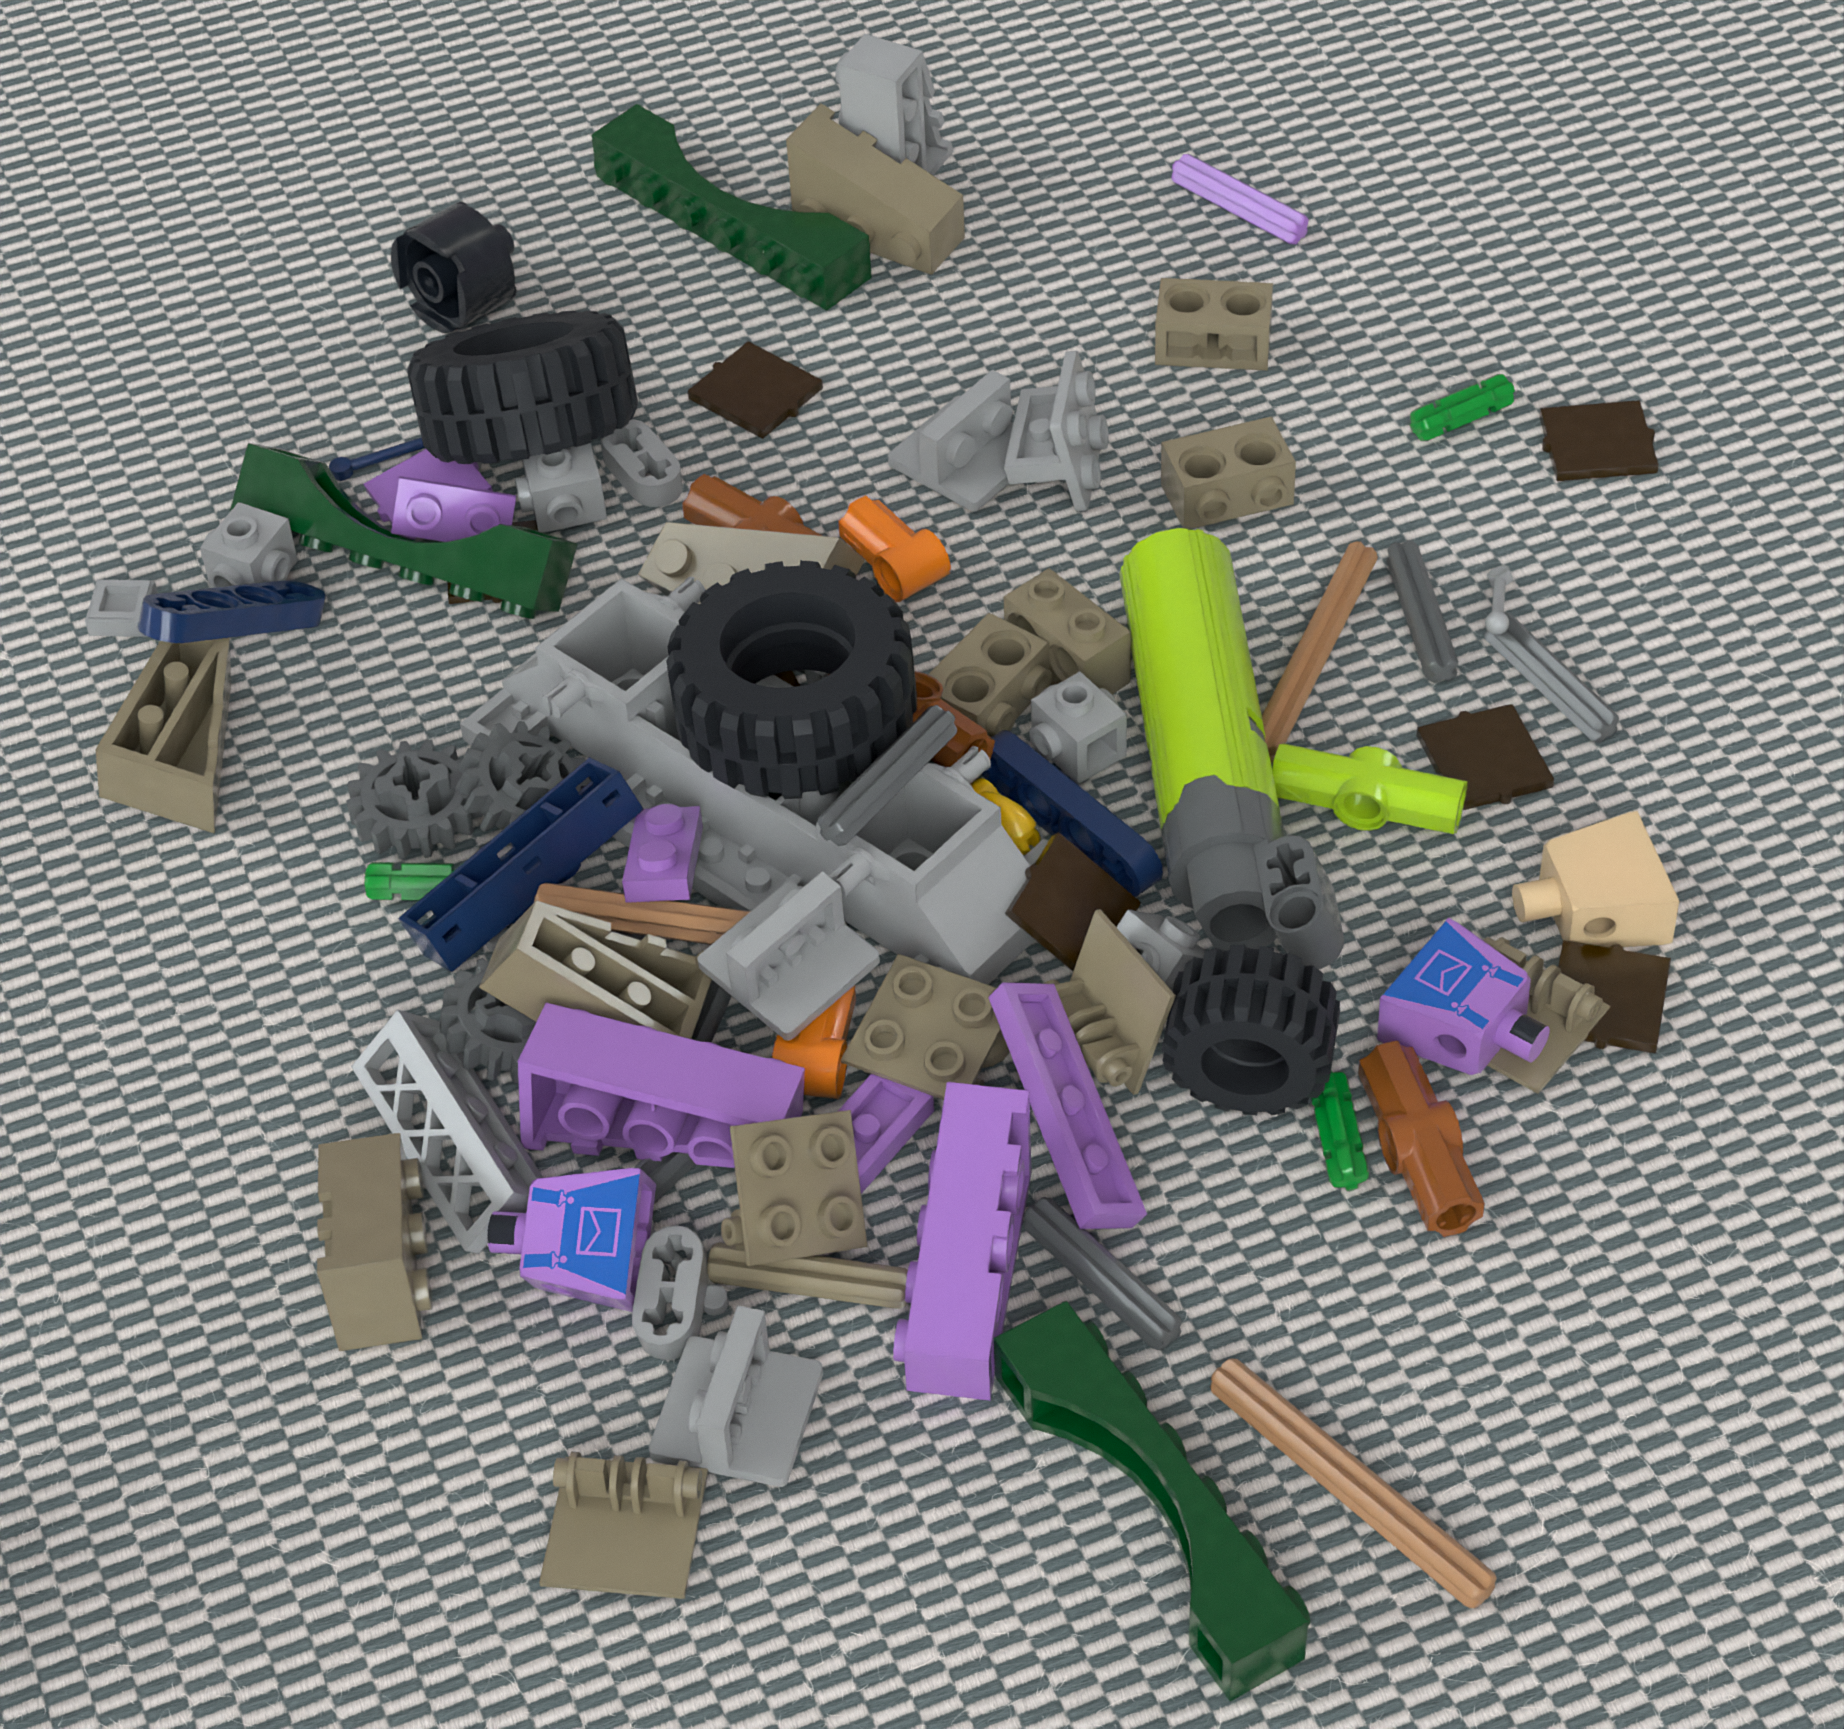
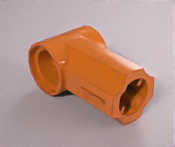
[838,495,951,602]
[772,985,856,1099]

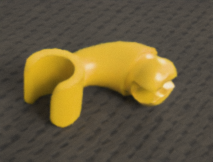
[970,778,1041,855]

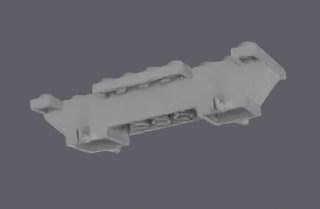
[460,577,1048,985]

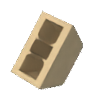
[1512,811,1679,948]

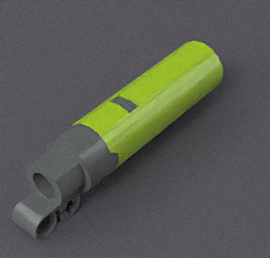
[1119,528,1344,969]

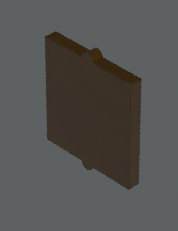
[688,341,823,439]
[1539,400,1659,481]
[1416,704,1554,810]
[1005,832,1141,971]
[1558,940,1671,1054]

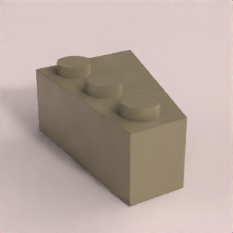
[786,103,965,275]
[95,638,231,834]
[479,901,712,1039]
[317,1133,433,1351]

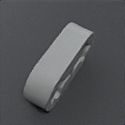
[600,419,683,507]
[632,1225,709,1360]

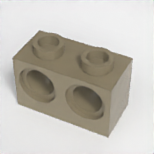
[1155,278,1273,371]
[1161,416,1296,530]
[1003,568,1131,694]
[928,613,1052,737]

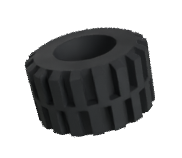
[1161,944,1340,1116]

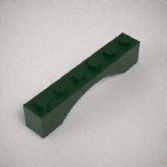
[591,104,872,311]
[230,443,578,619]
[993,1300,1311,1702]

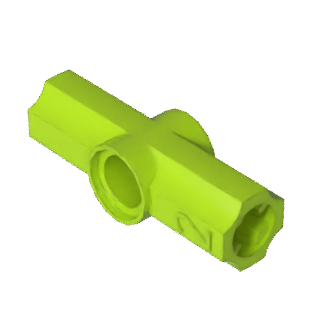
[1272,743,1467,834]

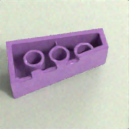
[518,1003,805,1168]
[893,1082,1032,1401]

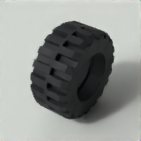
[407,311,638,464]
[666,560,917,799]

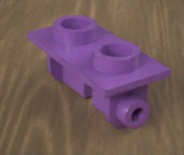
[391,476,516,542]

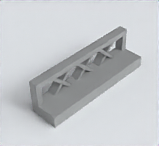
[351,1010,543,1254]

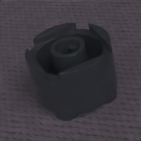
[391,201,517,333]

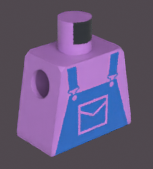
[1377,918,1550,1075]
[487,1168,656,1312]

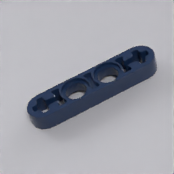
[137,581,326,643]
[982,730,1163,897]

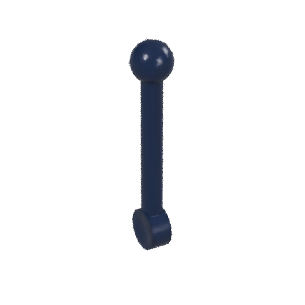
[329,437,425,481]

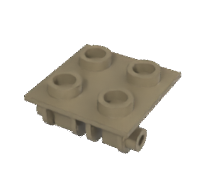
[1044,909,1176,1095]
[1483,937,1610,1094]
[841,954,1001,1100]
[721,1110,868,1266]
[539,1451,708,1599]

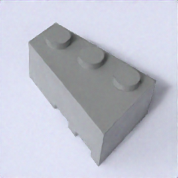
[835,34,954,176]

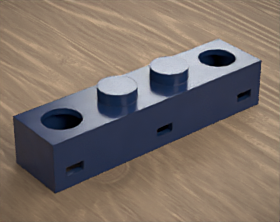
[398,757,644,972]

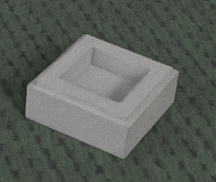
[85,579,158,637]

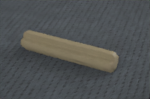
[707,1242,908,1309]

